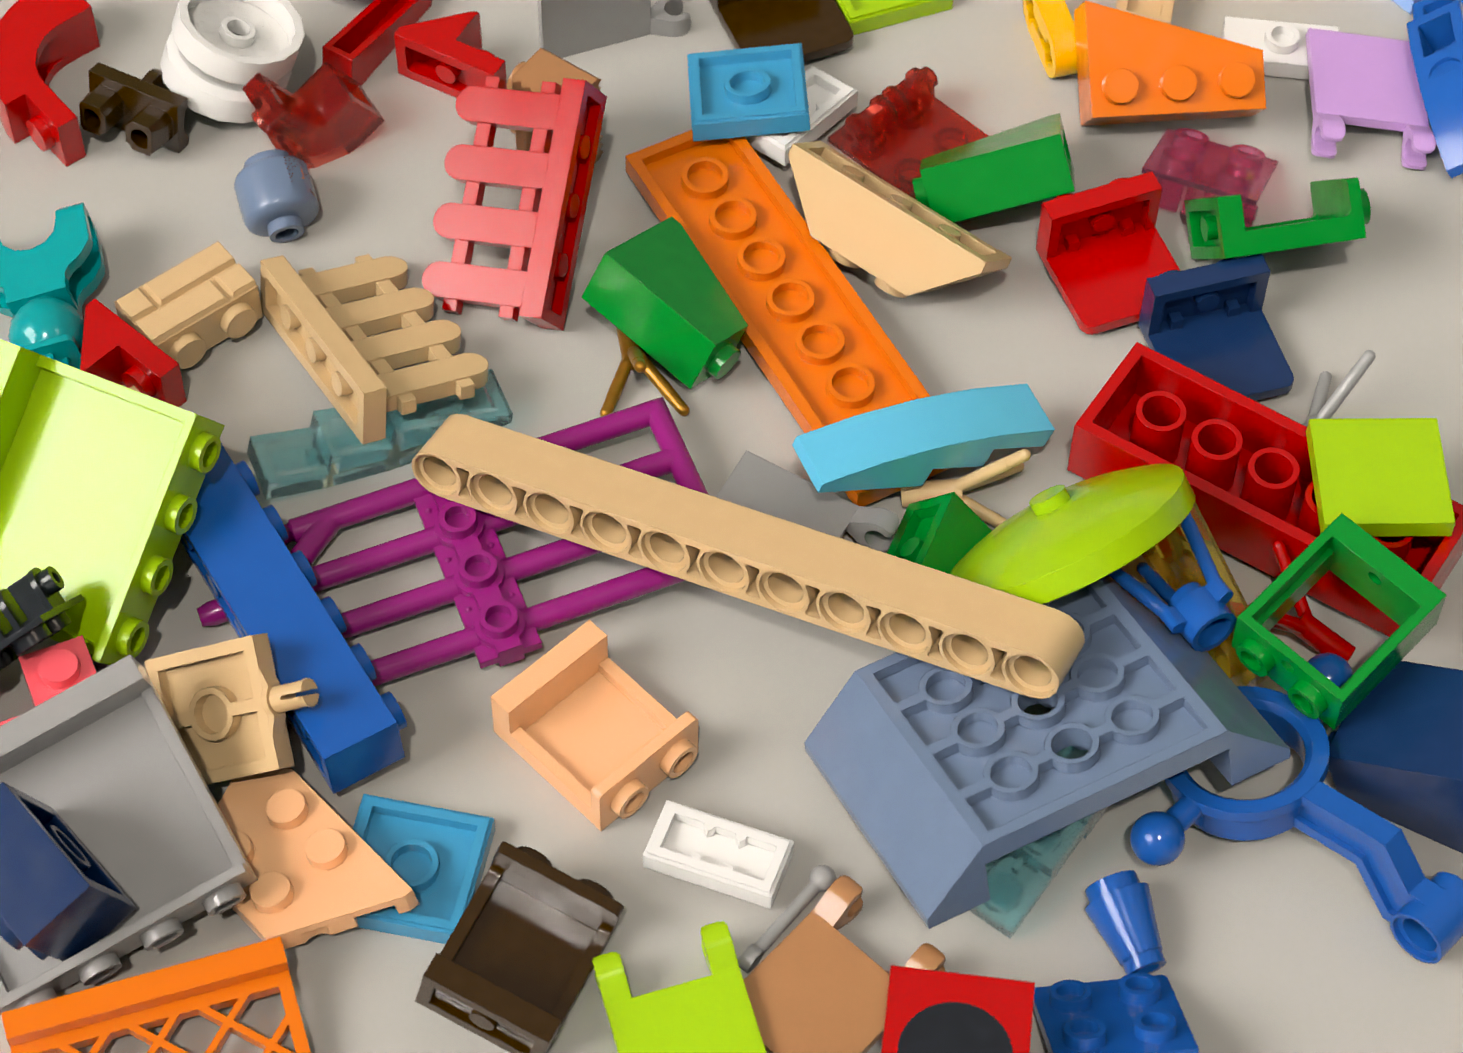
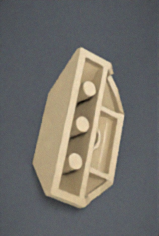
[788,141,1012,298]

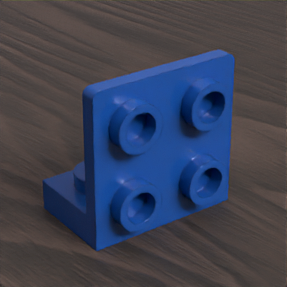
[1033,973,1199,1053]

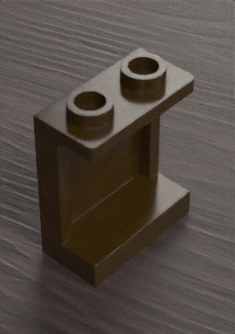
[415,841,624,1053]

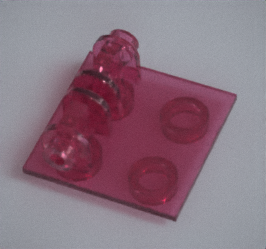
[1141,128,1279,227]

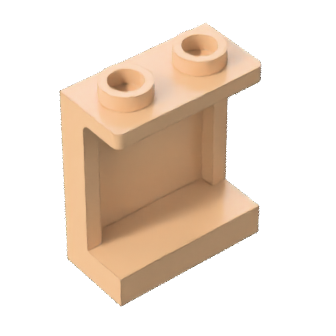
[491,619,699,831]

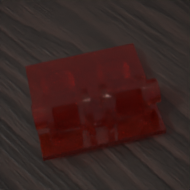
[828,66,988,200]

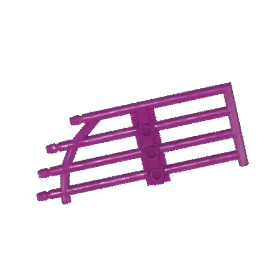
[197,397,709,686]

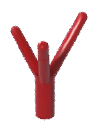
[1226,540,1356,662]

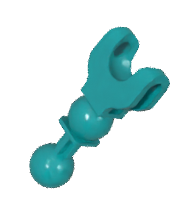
[0,202,105,369]

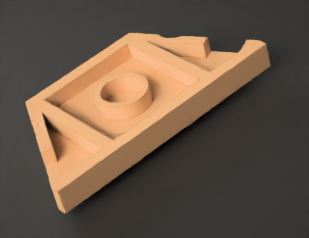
[218,767,419,949]

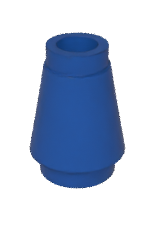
[1085,870,1166,975]

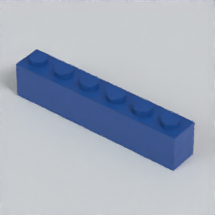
[180,443,407,794]

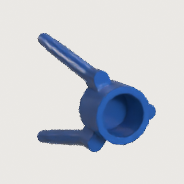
[1108,513,1237,652]

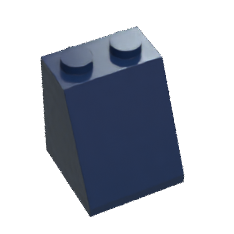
[1328,661,1463,854]

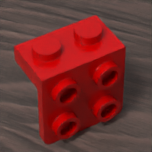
[1036,171,1181,334]

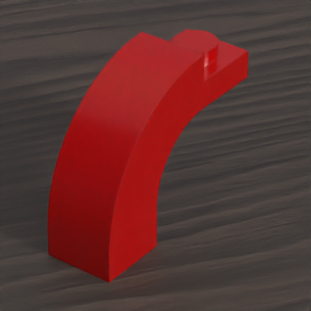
[0,0,100,167]

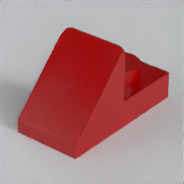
[394,11,507,98]
[80,298,187,407]

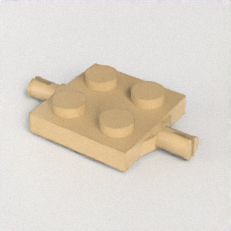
[144,633,319,785]

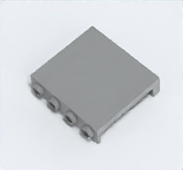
[0,654,257,1015]

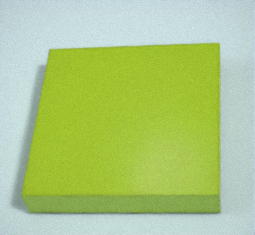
[1306,418,1455,537]

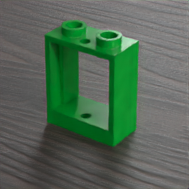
[1231,513,1447,729]

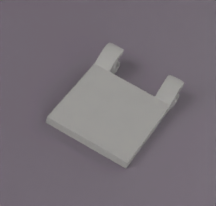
[537,0,691,58]
[716,450,899,553]

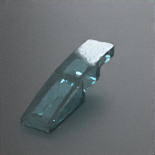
[247,369,513,500]

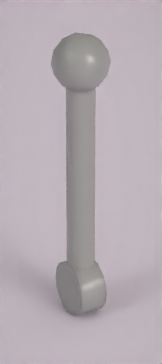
[738,865,836,974]

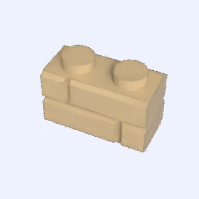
[114,241,263,369]

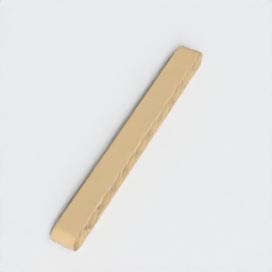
[411,414,1085,699]

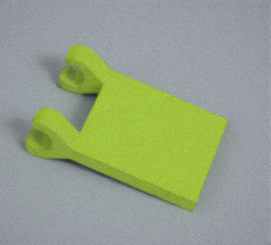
[593,921,766,1053]

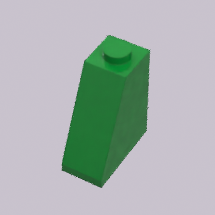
[912,113,1075,223]
[582,216,748,389]

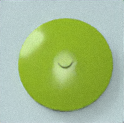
[949,463,1195,604]

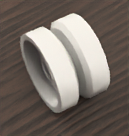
[160,0,305,123]

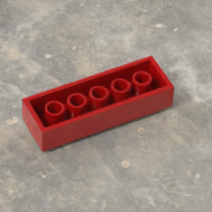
[1067,342,1463,637]

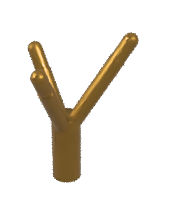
[600,327,690,417]

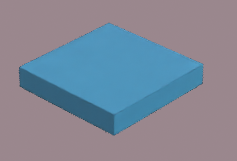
[687,43,811,142]
[353,794,496,944]

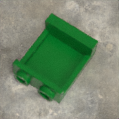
[1184,177,1371,259]

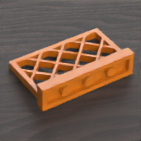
[1,936,311,1053]

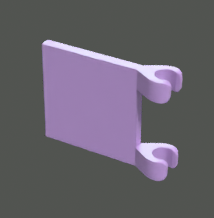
[1305,28,1436,170]

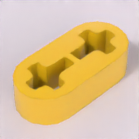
[1023,0,1078,78]

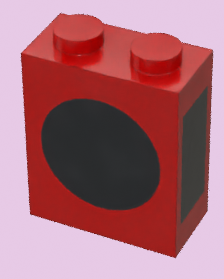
[881,965,1035,1053]

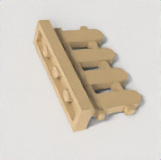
[260,254,489,444]

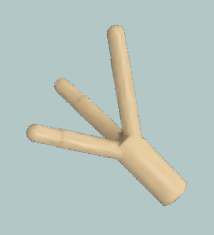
[901,449,1031,527]

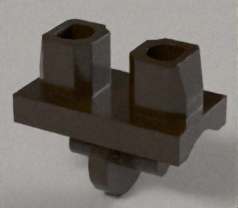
[79,62,189,156]

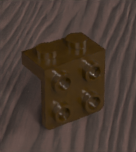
[709,0,854,62]

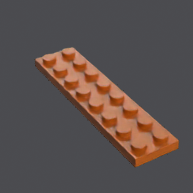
[625,130,950,506]

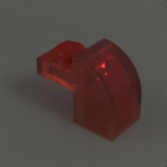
[242,62,385,169]

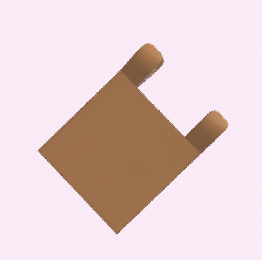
[744,875,946,1053]

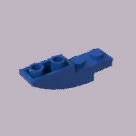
[1406,0,1463,179]

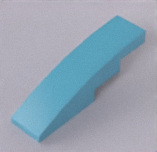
[792,384,1055,493]

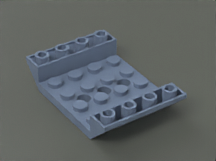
[804,575,1290,929]

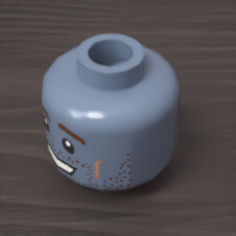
[234,149,319,243]

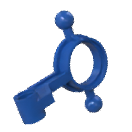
[1130,653,1463,964]

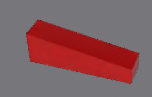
[322,0,432,96]

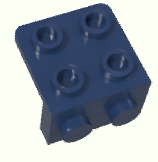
[1138,254,1294,401]

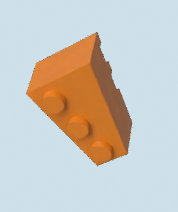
[1074,0,1266,126]

